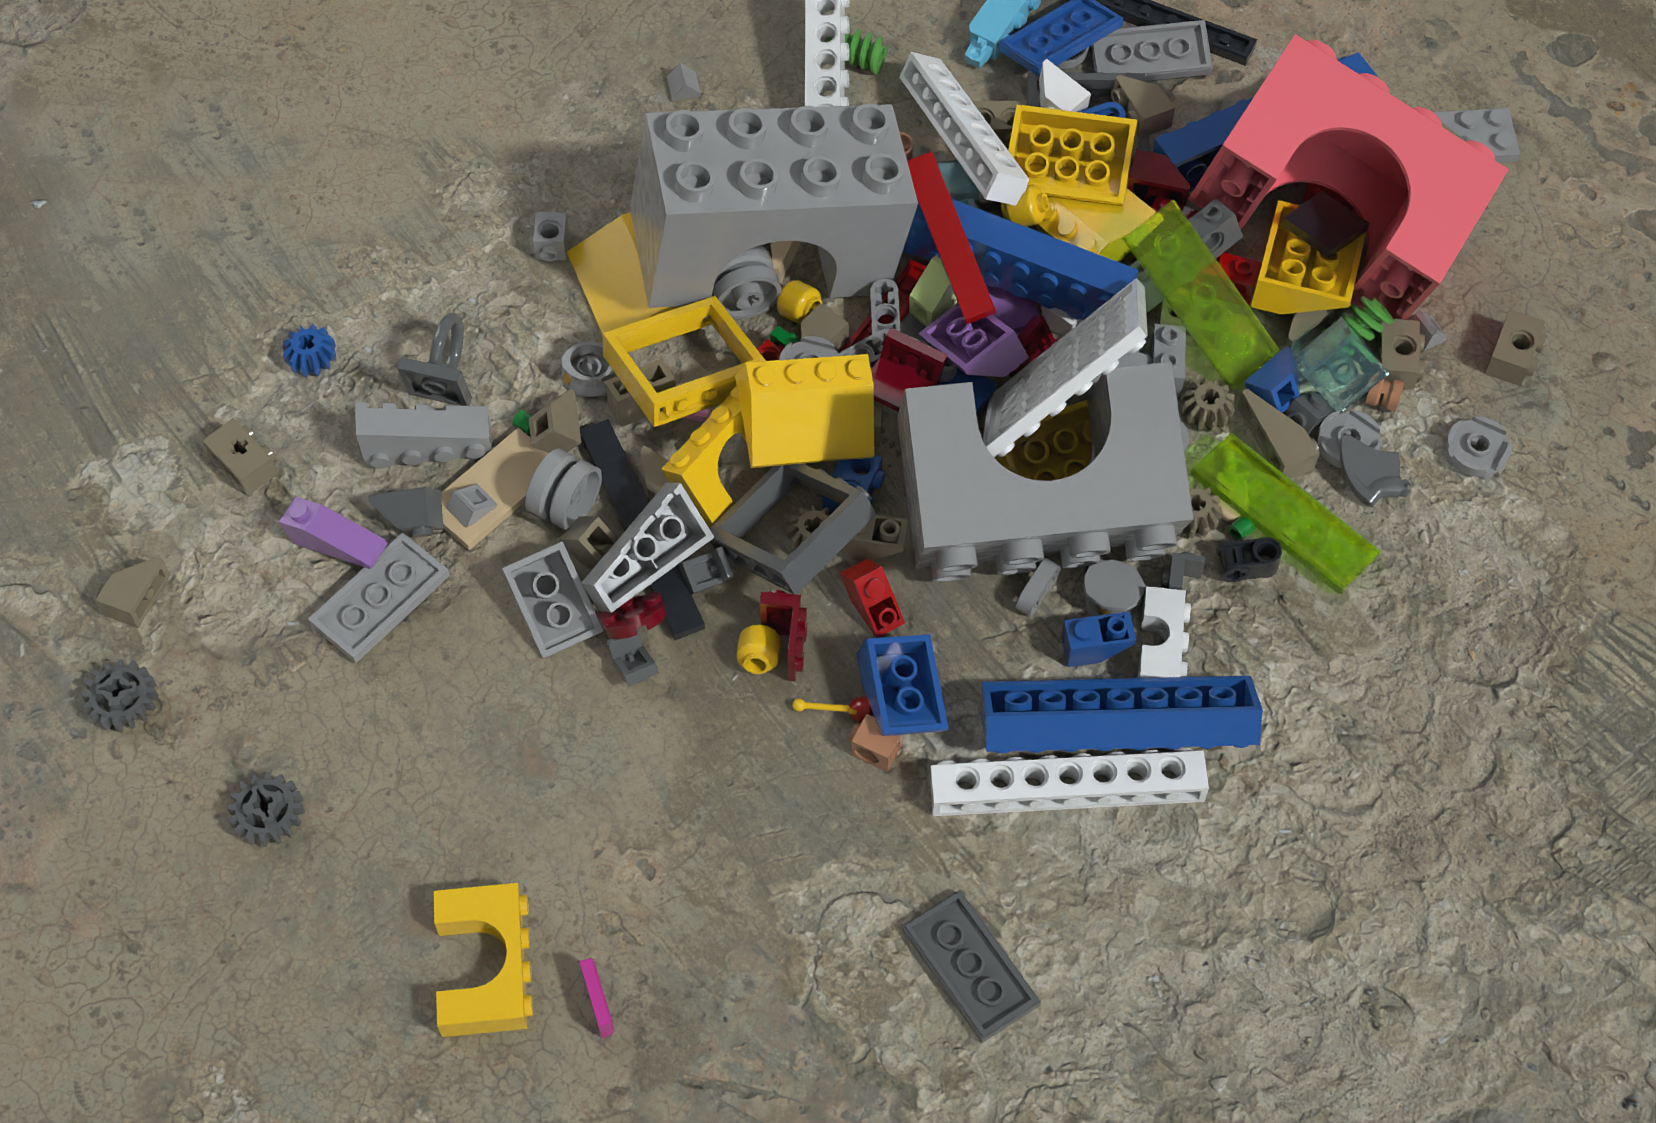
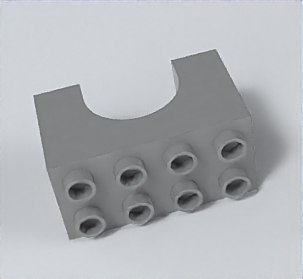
[630,104,918,308]
[897,362,1194,582]

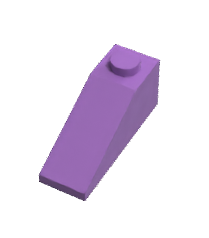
[279,497,388,569]

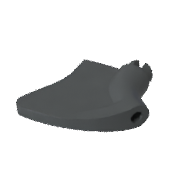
[1339,434,1411,507]

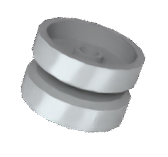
[713,245,781,319]
[525,448,602,530]

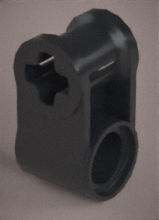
[1216,537,1282,582]

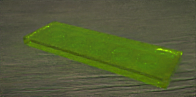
[1122,200,1280,390]
[1190,433,1381,595]

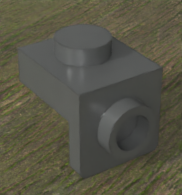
[1284,391,1336,435]
[679,546,734,595]
[1161,552,1205,590]
[607,629,659,687]

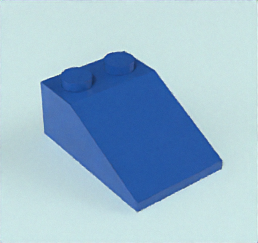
[856,634,949,736]

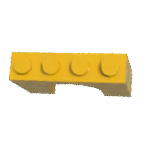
[661,386,747,528]
[433,883,534,1037]

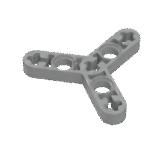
[839,279,957,382]

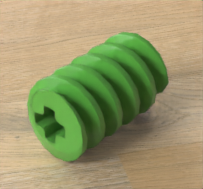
[825,25,888,74]
[1322,296,1394,361]

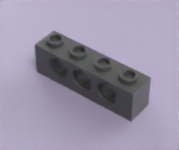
[1130,198,1243,313]

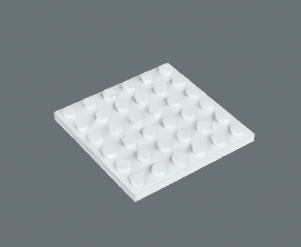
[983,278,1147,458]

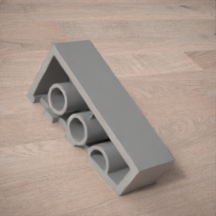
[355,402,493,469]
[581,482,714,613]

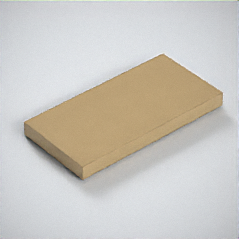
[441,427,549,550]

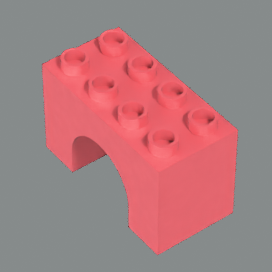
[1188,34,1509,320]

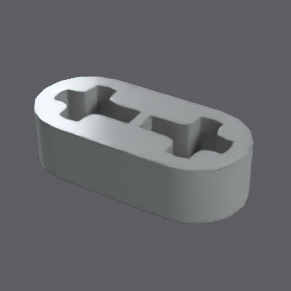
[1016,558,1061,616]

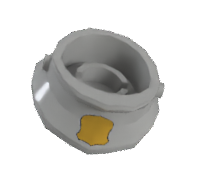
[561,341,617,397]
[1083,559,1146,617]

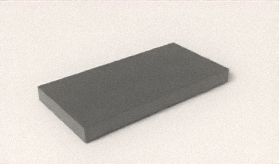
[902,890,1041,1043]

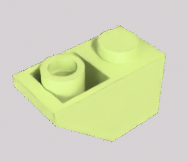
[909,255,957,327]

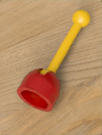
[792,696,873,723]

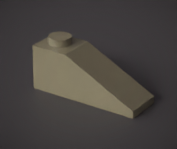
[1238,389,1320,482]

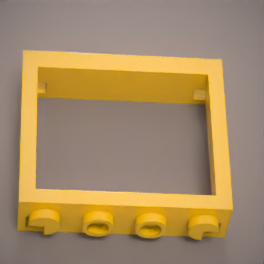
[603,296,766,427]

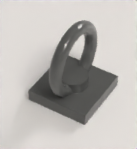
[397,313,472,406]

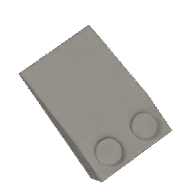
[501,541,603,659]

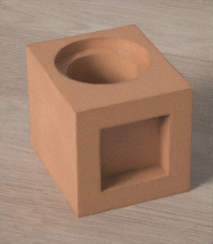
[848,714,903,772]

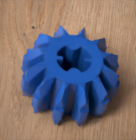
[282,323,336,377]

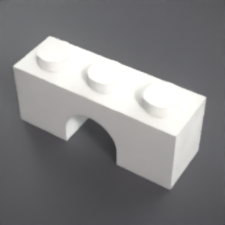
[1138,586,1191,678]

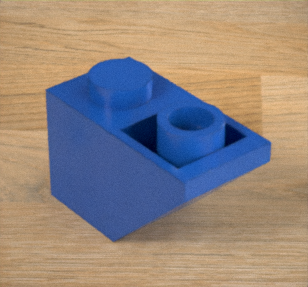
[1244,346,1300,413]
[1061,611,1137,667]

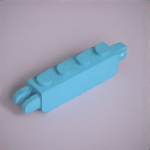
[965,0,1041,69]

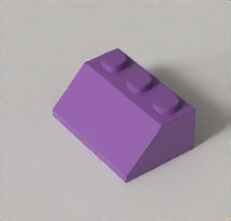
[918,303,1029,377]

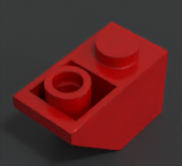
[839,559,905,638]

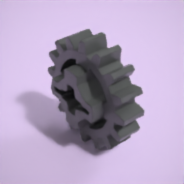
[81,659,158,732]
[227,772,305,847]

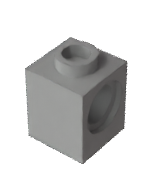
[533,212,569,261]

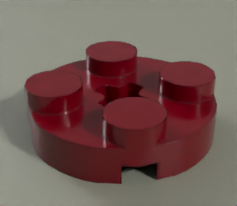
[599,591,667,639]

